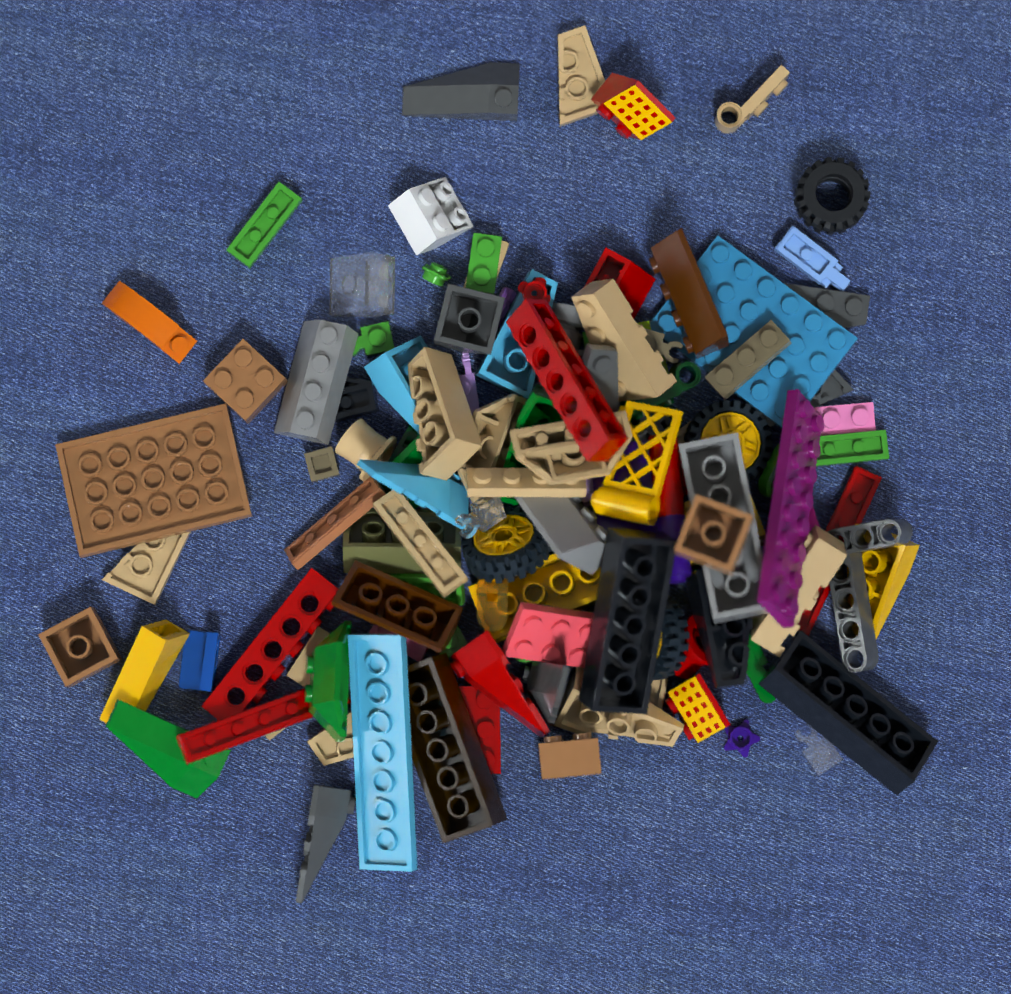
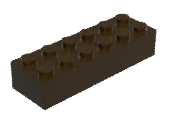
[408,653,507,843]

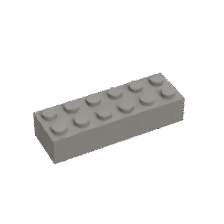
[679,432,768,624]

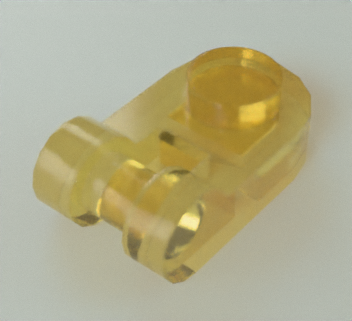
[477,579,509,632]

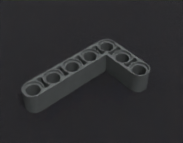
[828,519,913,672]

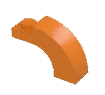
[102,281,197,364]

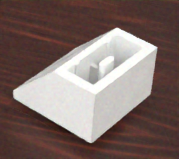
[388,177,474,256]

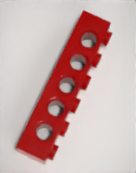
[506,299,629,462]
[201,568,339,720]

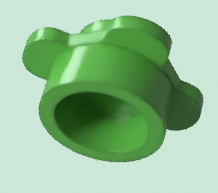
[422,262,451,287]

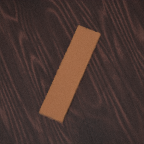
[284,476,386,570]

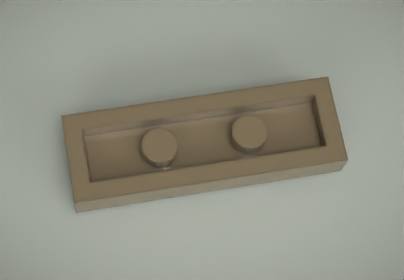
[705,320,791,401]

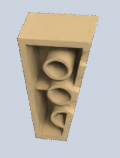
[571,279,677,402]
[407,347,482,481]
[750,525,847,658]

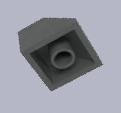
[434,284,505,355]

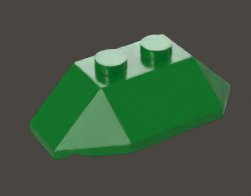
[304,620,352,742]

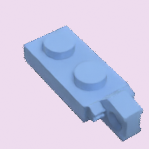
[774,226,850,292]

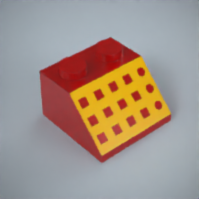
[591,73,676,140]
[665,673,731,743]

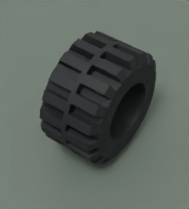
[794,157,871,235]

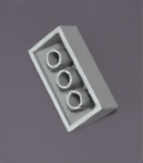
[274,320,359,445]
[515,497,608,575]

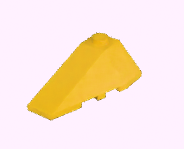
[847,524,920,639]

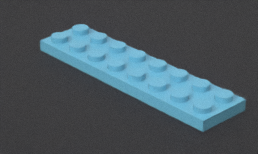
[348,633,417,872]

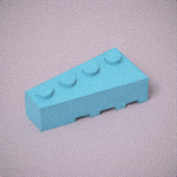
[475,269,558,399]

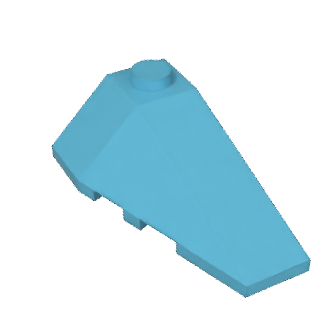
[364,335,427,434]

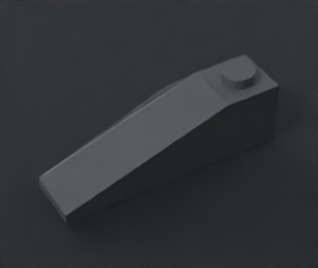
[402,62,520,121]
[522,661,569,727]
[296,784,356,903]

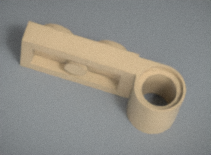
[715,65,790,134]

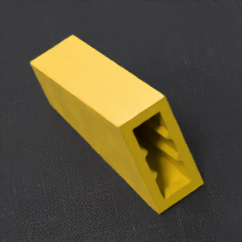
[99,619,190,723]

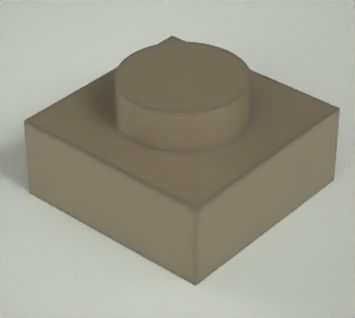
[304,446,340,483]

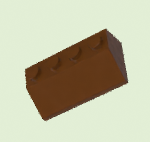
[648,228,729,359]
[331,560,463,653]

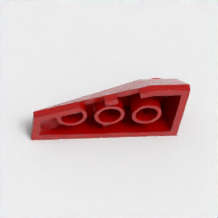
[450,630,550,738]

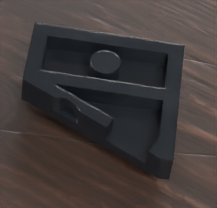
[335,376,379,422]

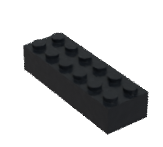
[579,528,677,714]
[759,630,938,796]

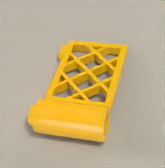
[591,400,683,526]

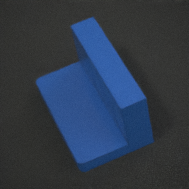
[179,630,221,692]

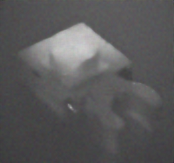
[455,497,507,539]
[794,724,843,776]

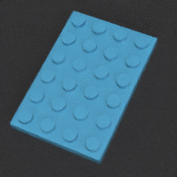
[650,235,858,428]

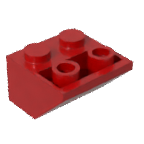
[584,247,656,319]

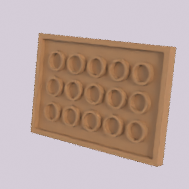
[55,403,253,558]

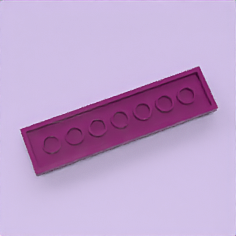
[757,389,824,628]

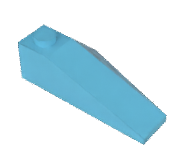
[357,459,469,531]

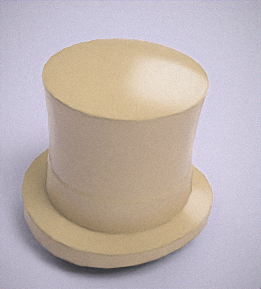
[335,418,397,482]

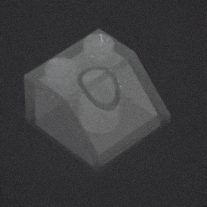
[329,252,395,317]

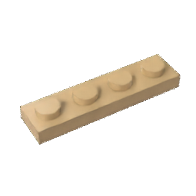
[466,468,587,497]
[373,489,468,598]

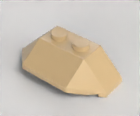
[457,394,527,514]
[509,410,633,485]

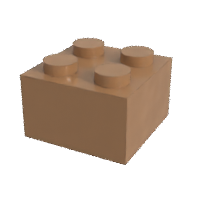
[203,339,288,424]
[674,494,754,576]
[38,607,122,688]
[538,733,602,779]

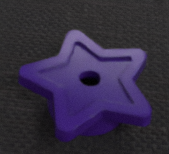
[724,719,761,758]

